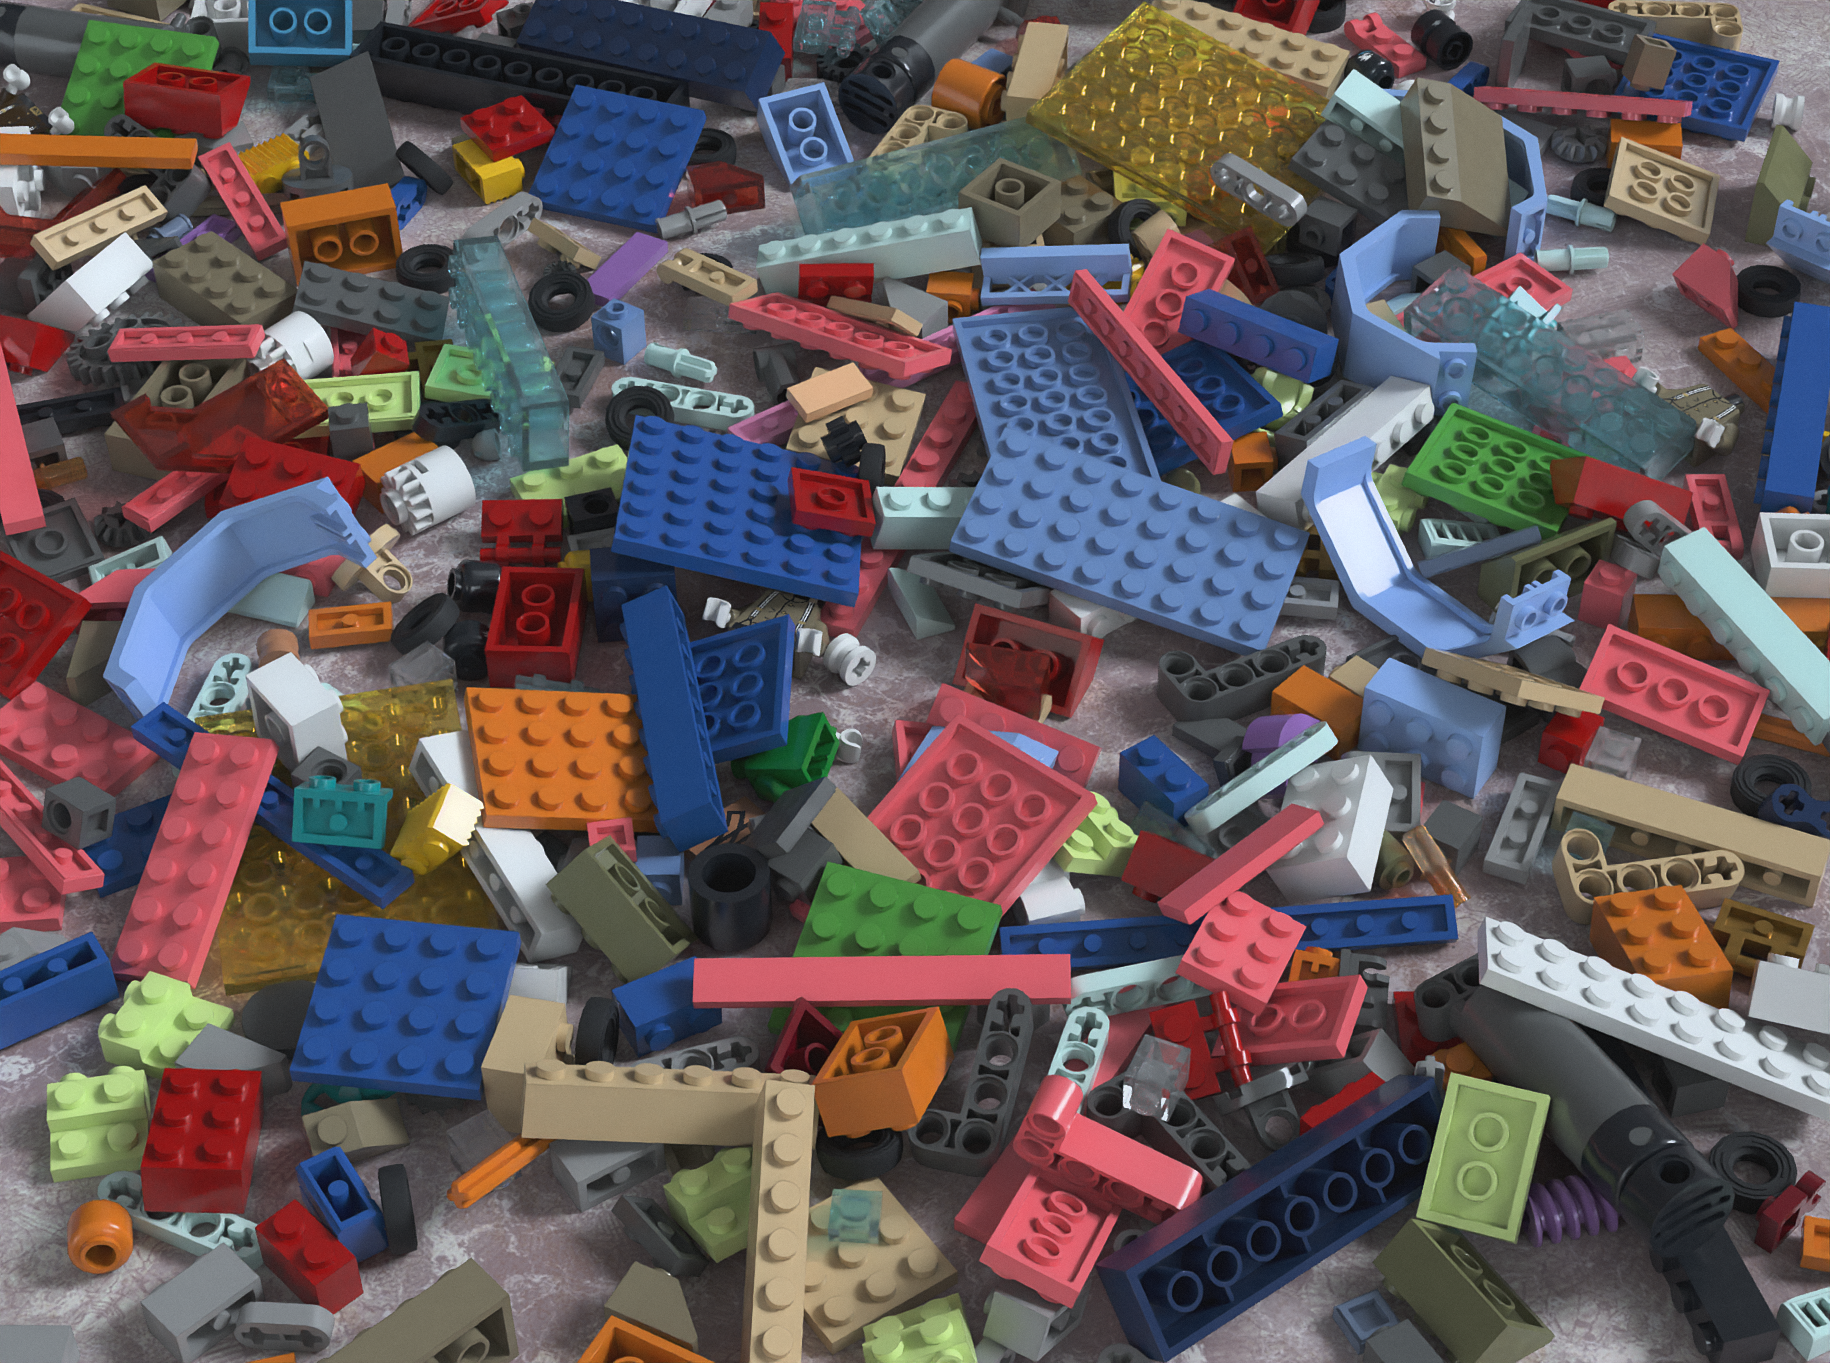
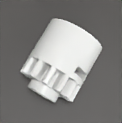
[247,311,334,394]
[380,445,476,536]

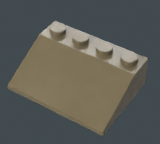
[1400,77,1511,237]

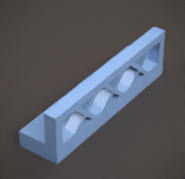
[980,244,1133,306]

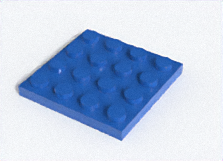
[1614,33,1780,142]
[528,85,707,234]
[1124,339,1283,477]
[631,614,795,764]
[289,914,521,1100]

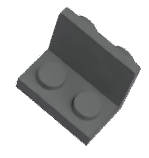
[0,253,73,315]

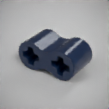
[1758,783,1830,840]

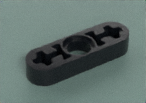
[411,399,508,442]

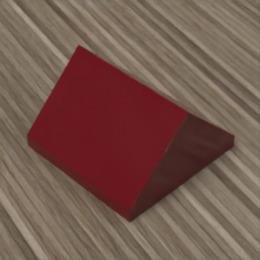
[764,997,843,1127]

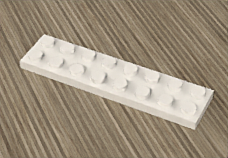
[1477,917,1830,1122]

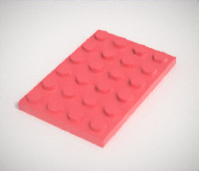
[788,713,1098,924]

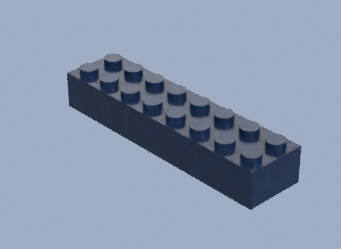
[516,0,785,112]
[1095,1074,1444,1363]

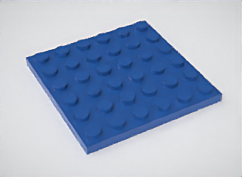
[611,415,862,608]

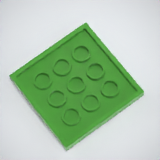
[60,20,219,138]
[1402,402,1598,541]
[767,861,1003,1080]

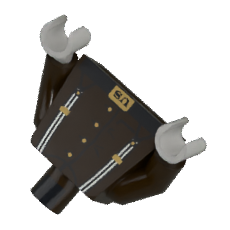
[0,64,74,135]

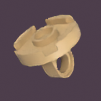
[331,524,413,604]

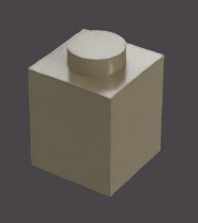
[1621,34,1677,92]

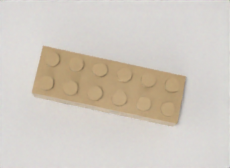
[1134,0,1350,112]

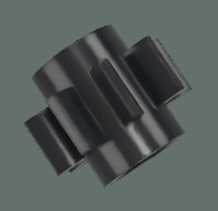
[820,416,867,468]

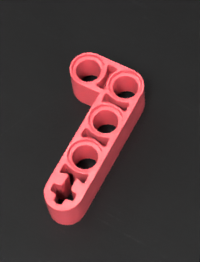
[1013,1075,1206,1225]

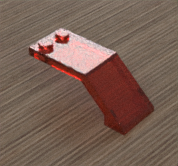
[0,168,127,260]
[111,358,329,474]

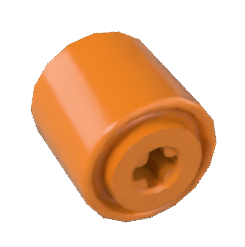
[931,58,1007,134]

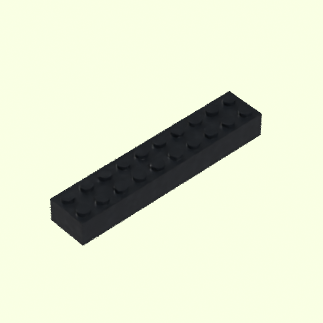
[350,21,690,117]

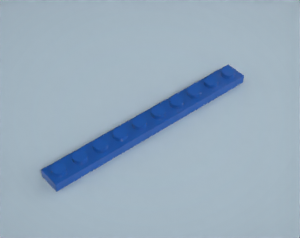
[998,894,1459,971]

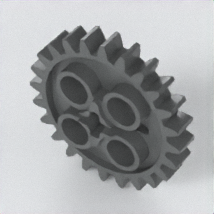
[66,312,186,388]

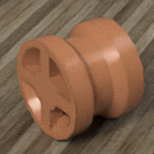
[256,628,300,668]

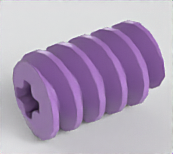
[1521,1175,1622,1248]

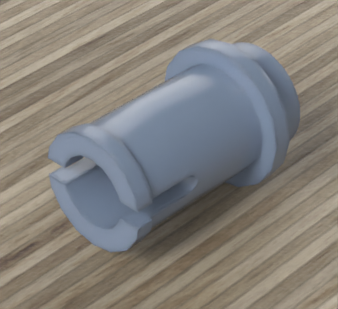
[146,213,193,240]

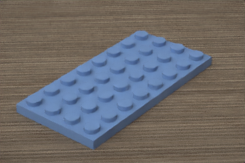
[952,307,1161,481]
[949,427,1310,656]

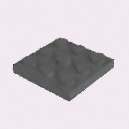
[907,551,1054,613]

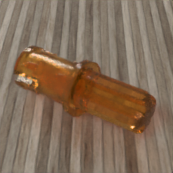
[33,457,88,491]
[1402,825,1471,909]

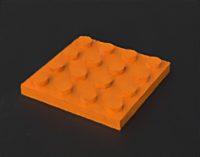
[464,687,659,833]

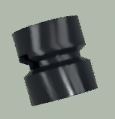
[1411,9,1473,70]

